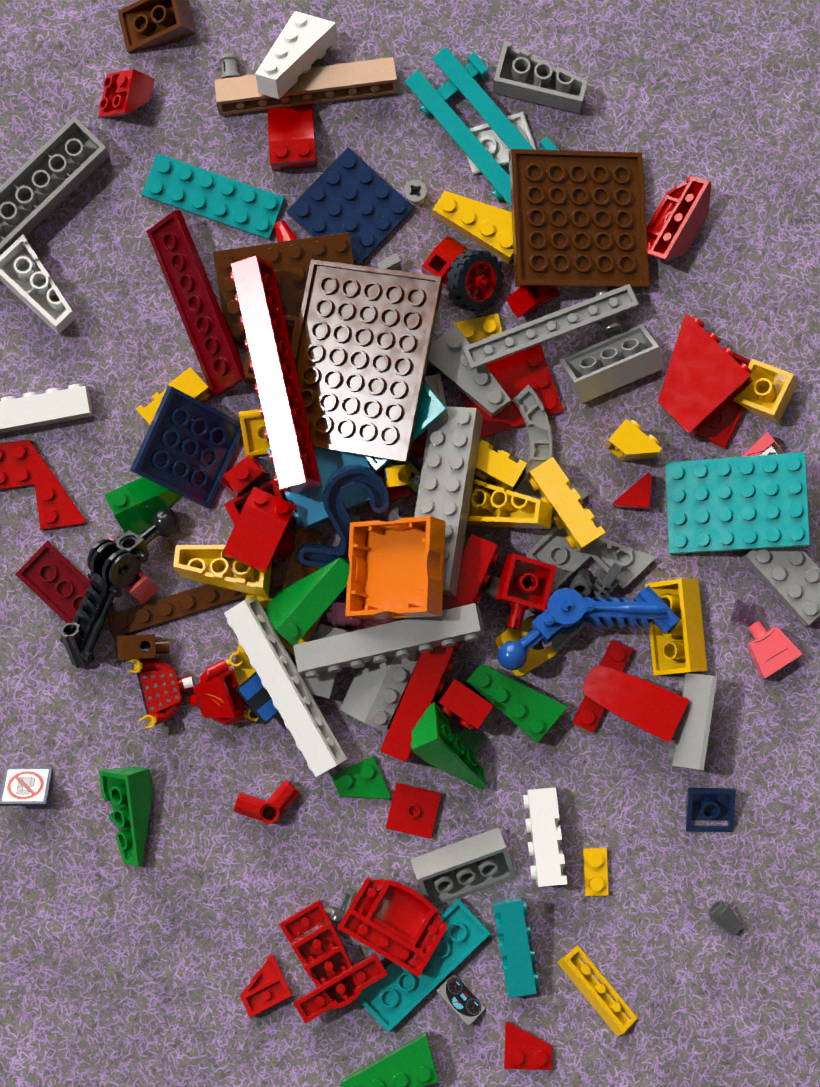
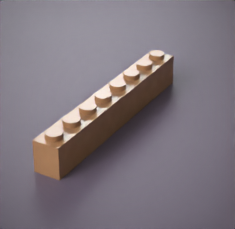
[214,57,398,116]

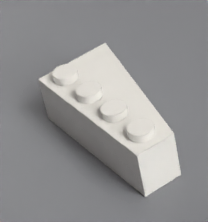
[255,11,338,99]

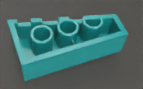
[492,897,540,998]

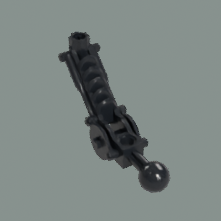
[60,508,180,668]

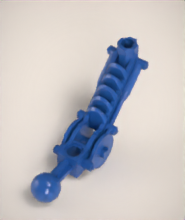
[497,586,680,670]

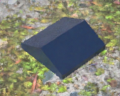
[686,788,736,832]

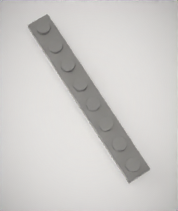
[461,284,639,371]

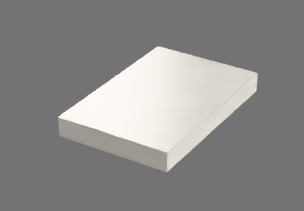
[466,112,536,175]

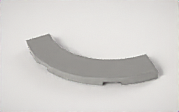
[511,385,553,499]

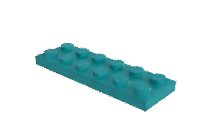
[141,153,285,240]
[356,898,491,1032]

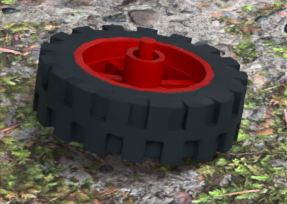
[446,249,504,312]

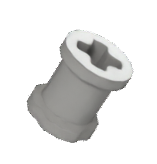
[219,53,240,79]

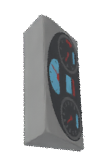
[436,973,485,1026]

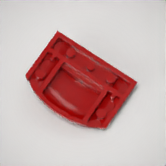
[337,878,448,977]

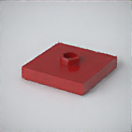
[386,782,441,839]

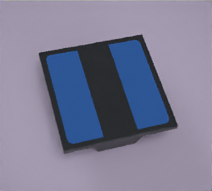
[235,672,279,725]

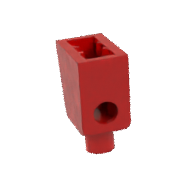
[222,455,270,499]

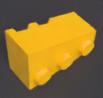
[136,367,210,425]

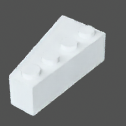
[0,234,75,335]
[523,787,567,887]

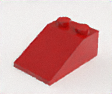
[267,104,317,171]
[222,487,297,573]

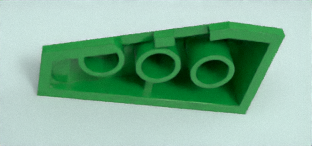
[263,557,350,645]
[99,766,152,867]

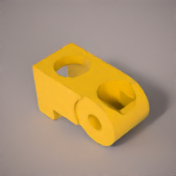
[384,464,412,487]

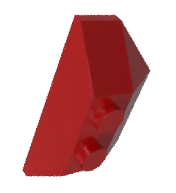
[646,176,711,261]

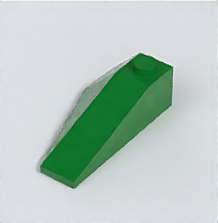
[104,477,181,534]
[411,702,486,790]

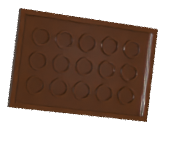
[213,232,354,342]

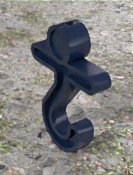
[298,465,389,603]

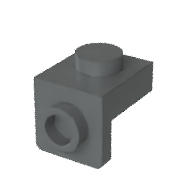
[325,888,358,922]

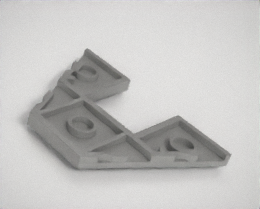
[525,526,656,653]

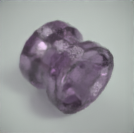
[730,599,755,626]

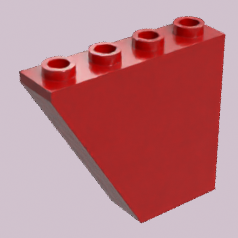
[658,313,753,439]

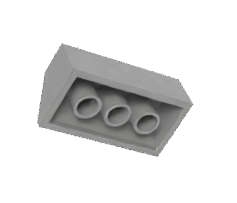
[559,324,665,404]
[340,625,421,732]
[667,673,717,771]
[410,827,516,907]

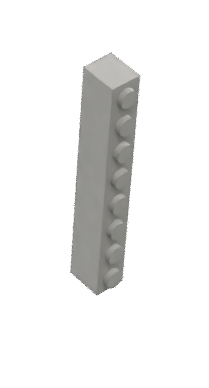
[293,603,485,679]

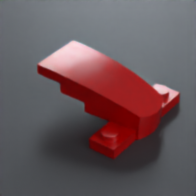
[572,639,690,743]
[279,899,388,1024]

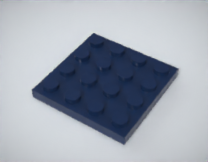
[286,147,414,266]
[130,386,242,509]

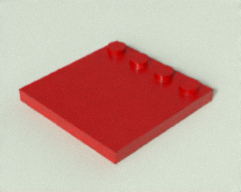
[459,344,563,439]

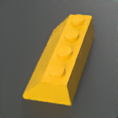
[645,578,708,676]

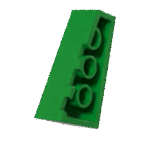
[466,664,567,743]
[340,1032,439,1087]

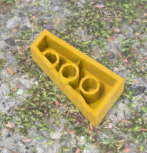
[432,191,514,263]
[474,439,527,491]
[527,457,606,552]
[467,479,553,529]
[173,545,272,599]

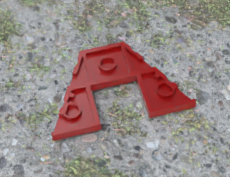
[0,439,87,530]

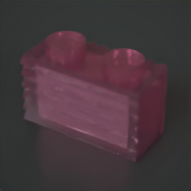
[327,603,362,628]

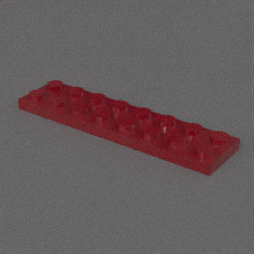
[147,210,247,397]

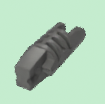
[588,563,622,601]

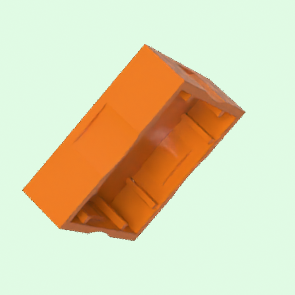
[345,516,446,620]

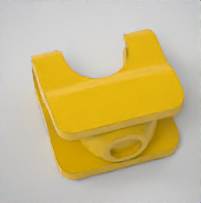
[495,616,557,677]

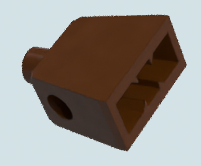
[117,635,169,661]

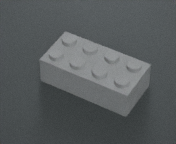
[742,547,820,627]

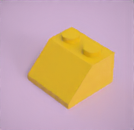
[733,359,798,424]

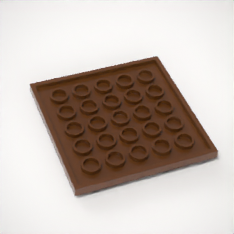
[509,149,650,288]

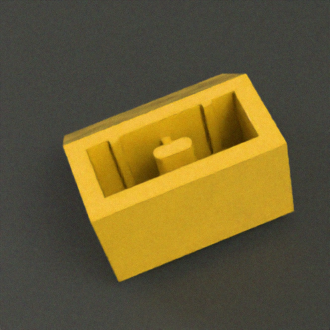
[604,419,662,461]

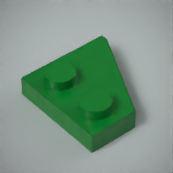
[331,756,391,799]

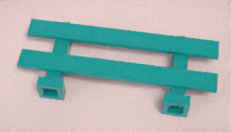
[404,46,558,207]

